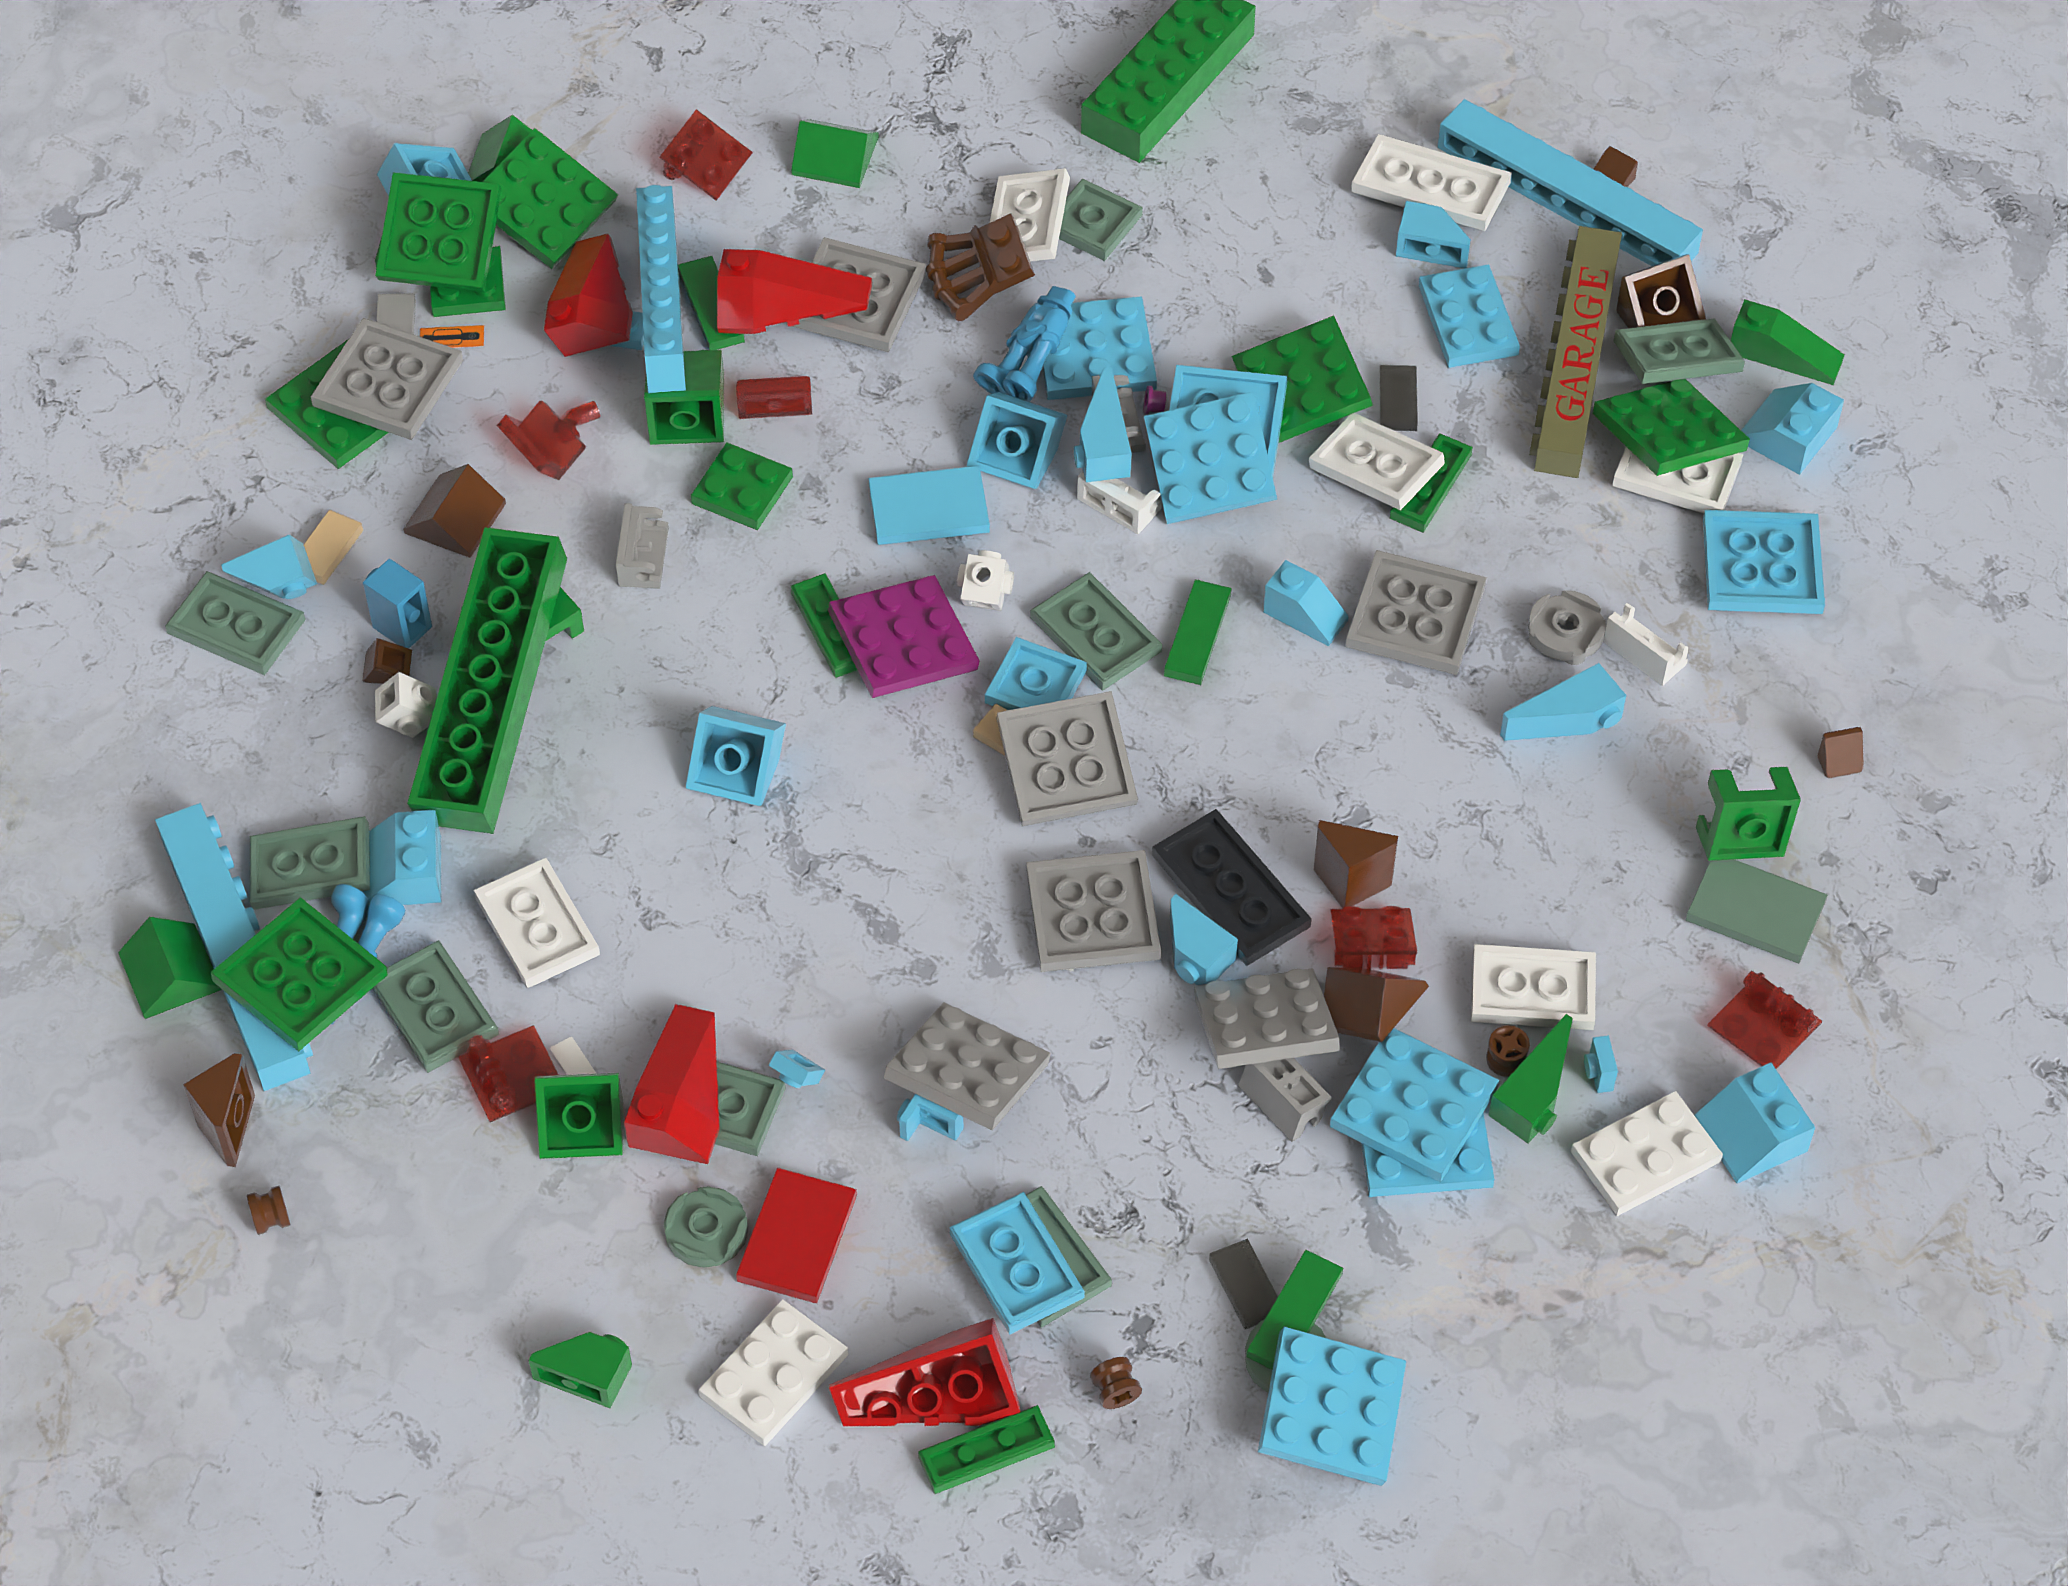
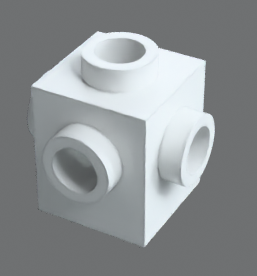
[957,550,1014,611]
[375,672,437,738]

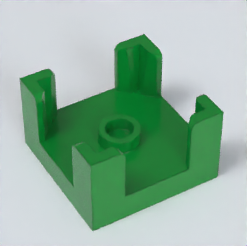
[1695,767,1801,861]

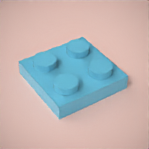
[985,637,1087,710]

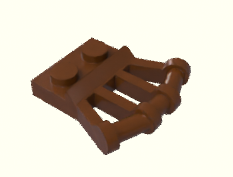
[926,213,1035,321]

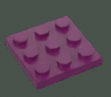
[828,575,980,698]

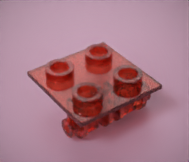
[659,109,753,201]
[1330,906,1417,970]
[1707,971,1822,1069]
[458,1025,559,1122]

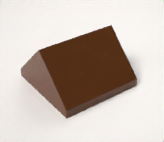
[1616,254,1706,328]
[403,464,506,558]
[1313,820,1398,910]
[1324,967,1429,1042]
[183,1053,255,1167]

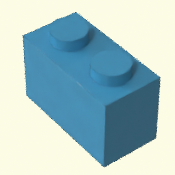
[363,558,433,648]

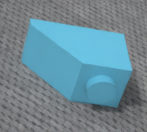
[1396,201,1471,269]
[221,535,317,599]
[1263,560,1349,646]
[1170,894,1238,985]

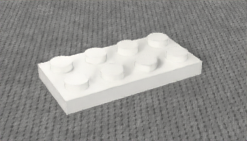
[1352,134,1511,231]

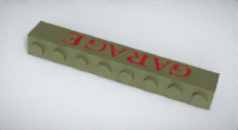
[1529,226,1622,478]

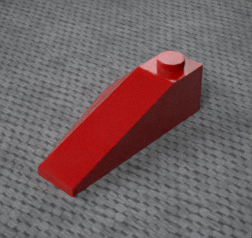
[544,233,633,357]
[717,249,873,334]
[624,1004,720,1164]
[829,1318,1021,1426]

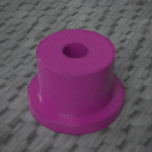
[1143,385,1166,415]

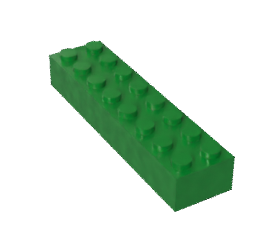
[407,527,567,834]

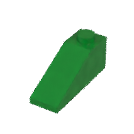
[1731,299,1845,386]
[1489,1014,1573,1144]

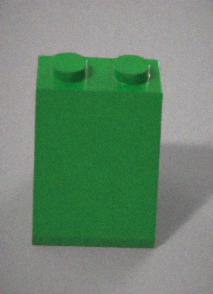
[644,350,724,445]

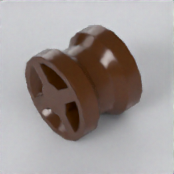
[1486,1025,1530,1077]
[247,1185,291,1235]
[1090,1357,1142,1409]

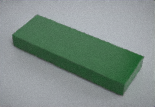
[678,256,745,350]
[1390,433,1473,533]
[791,573,857,678]
[1164,579,1232,685]
[1246,1249,1343,1370]
[918,1405,1055,1494]

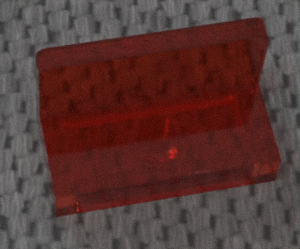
[736,376,813,419]
[496,401,586,480]

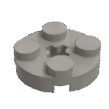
[1528,591,1606,665]

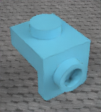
[897,1094,964,1141]

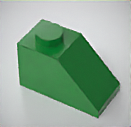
[528,1332,632,1408]

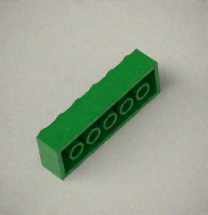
[1081,0,1256,163]

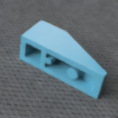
[1074,366,1132,482]
[1500,663,1626,741]

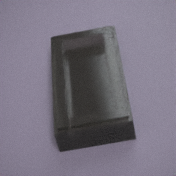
[1379,365,1418,431]
[1209,1238,1278,1330]

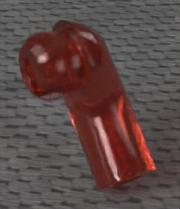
[555,401,600,444]

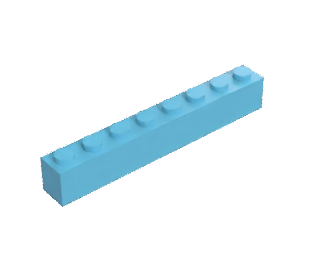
[1438,99,1703,266]
[636,185,686,393]
[155,803,313,1091]

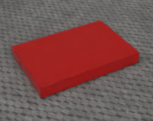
[736,1168,857,1304]

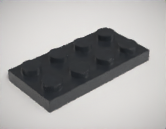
[1152,809,1312,966]

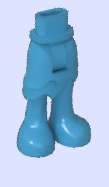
[973,286,1076,402]
[331,884,406,1024]

